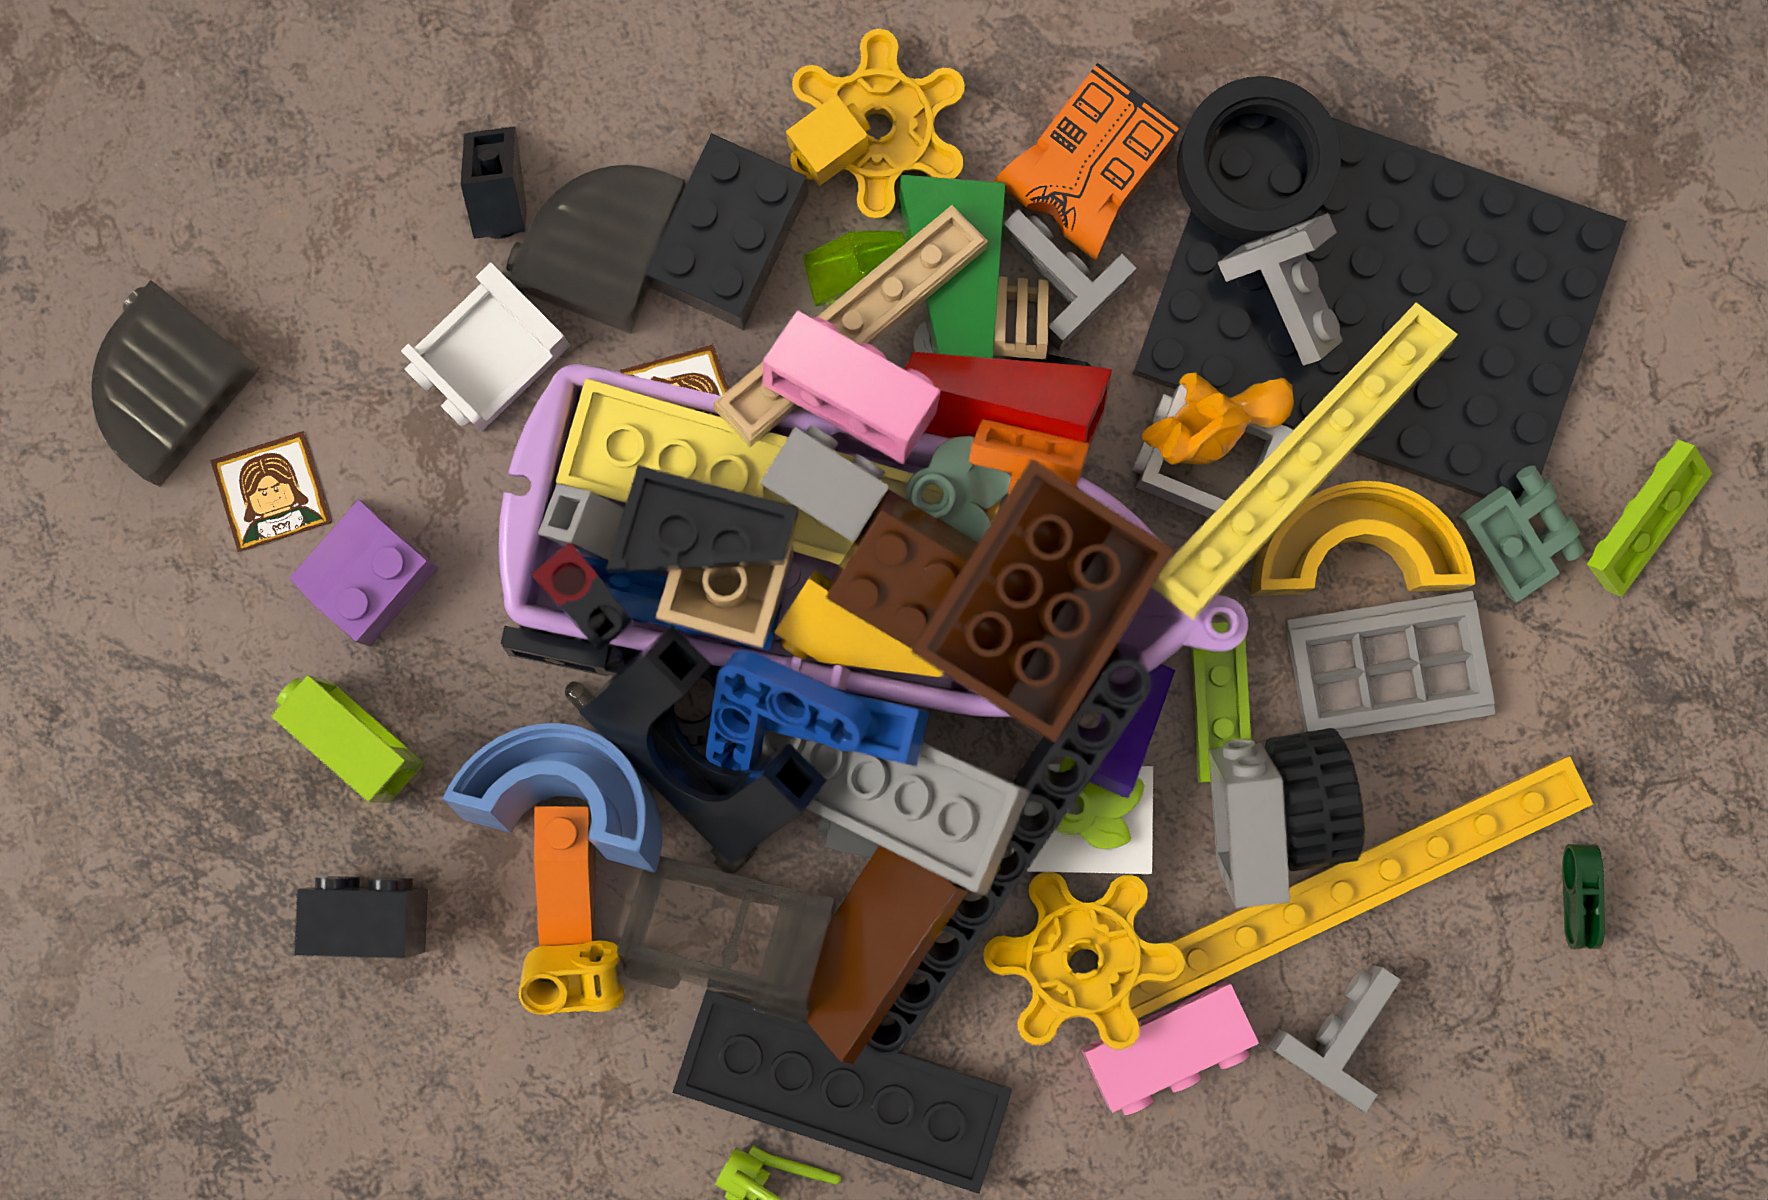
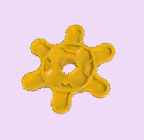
[790,28,965,219]
[983,872,1185,1050]

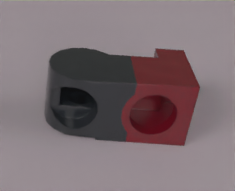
[531,542,634,651]

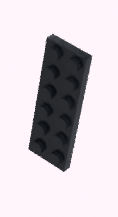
[672,988,1012,1194]

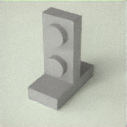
[1002,210,1137,351]
[1218,213,1343,365]
[1267,964,1401,1113]

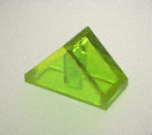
[802,231,905,307]

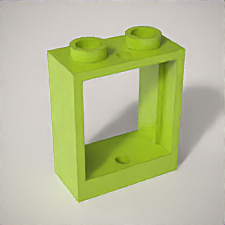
[271,675,425,803]

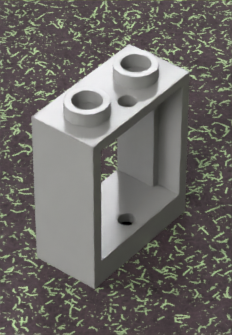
[1208,739,1290,908]

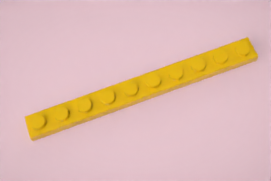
[1129,756,1593,1019]

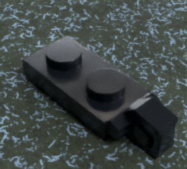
[500,625,642,677]

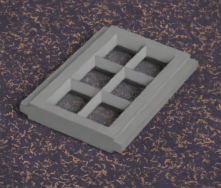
[1286,591,1496,739]

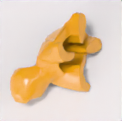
[1142,373,1294,465]

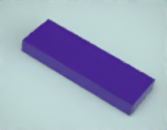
[1088,664,1176,799]

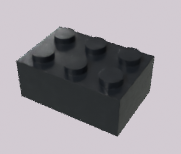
[644,133,808,330]

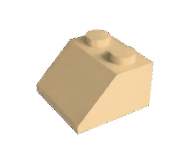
[656,542,794,649]

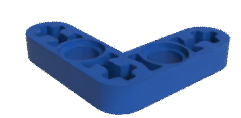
[706,650,872,770]

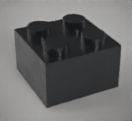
[294,876,428,958]

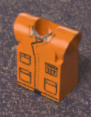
[994,63,1181,261]

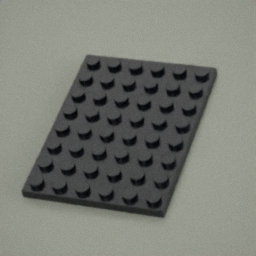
[1132,114,1627,500]

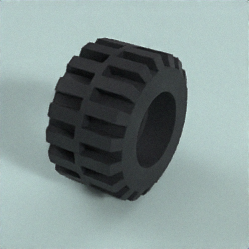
[1264,728,1365,872]

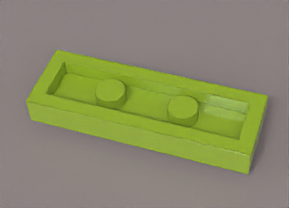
[1587,439,1713,597]
[1190,622,1251,783]

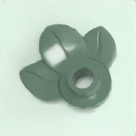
[905,436,1011,543]

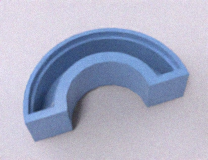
[442,723,662,872]

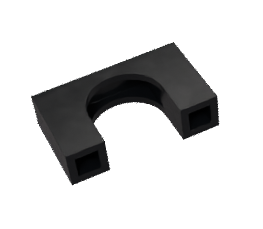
[579,625,827,864]

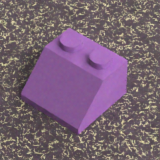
[289,499,439,646]

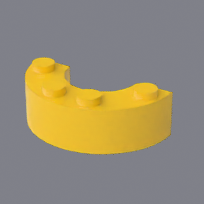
[1251,481,1475,596]

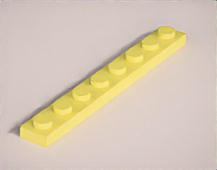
[1152,303,1458,620]

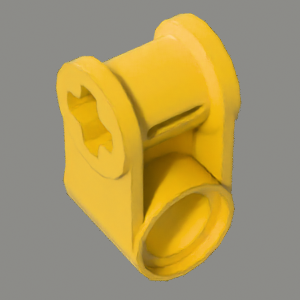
[519,940,625,1015]

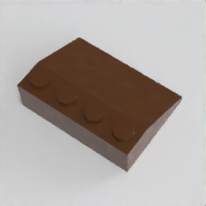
[911,459,1175,742]

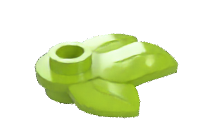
[1043,757,1145,850]

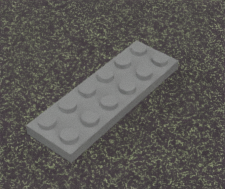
[731,730,1030,895]

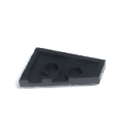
[606,465,798,574]

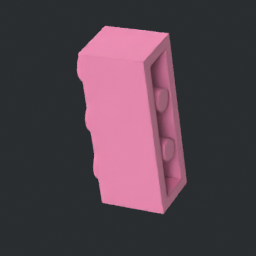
[762,310,940,464]
[1080,981,1259,1115]

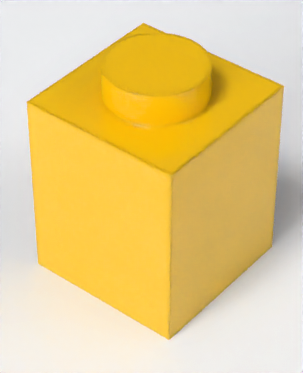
[786,94,871,186]

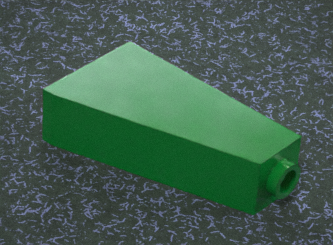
[899,175,1005,358]

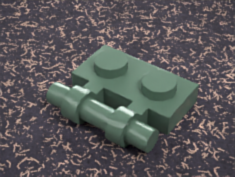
[1458,465,1585,603]

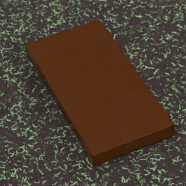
[783,845,969,1064]

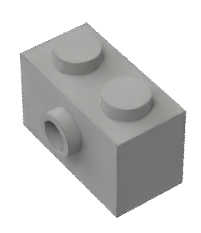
[760,425,889,542]

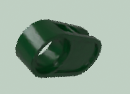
[1562,844,1605,949]

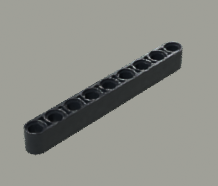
[866,643,1151,1055]

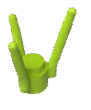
[715,1145,842,1200]

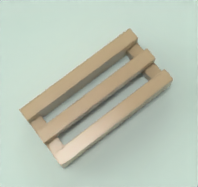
[993,276,1049,359]

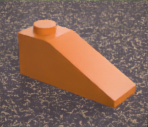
[534,807,596,946]

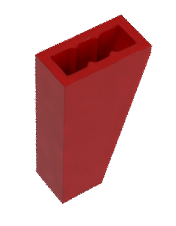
[904,352,1112,450]

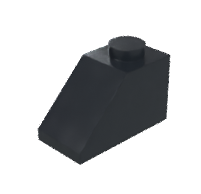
[461,126,526,239]

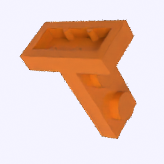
[969,419,1089,496]

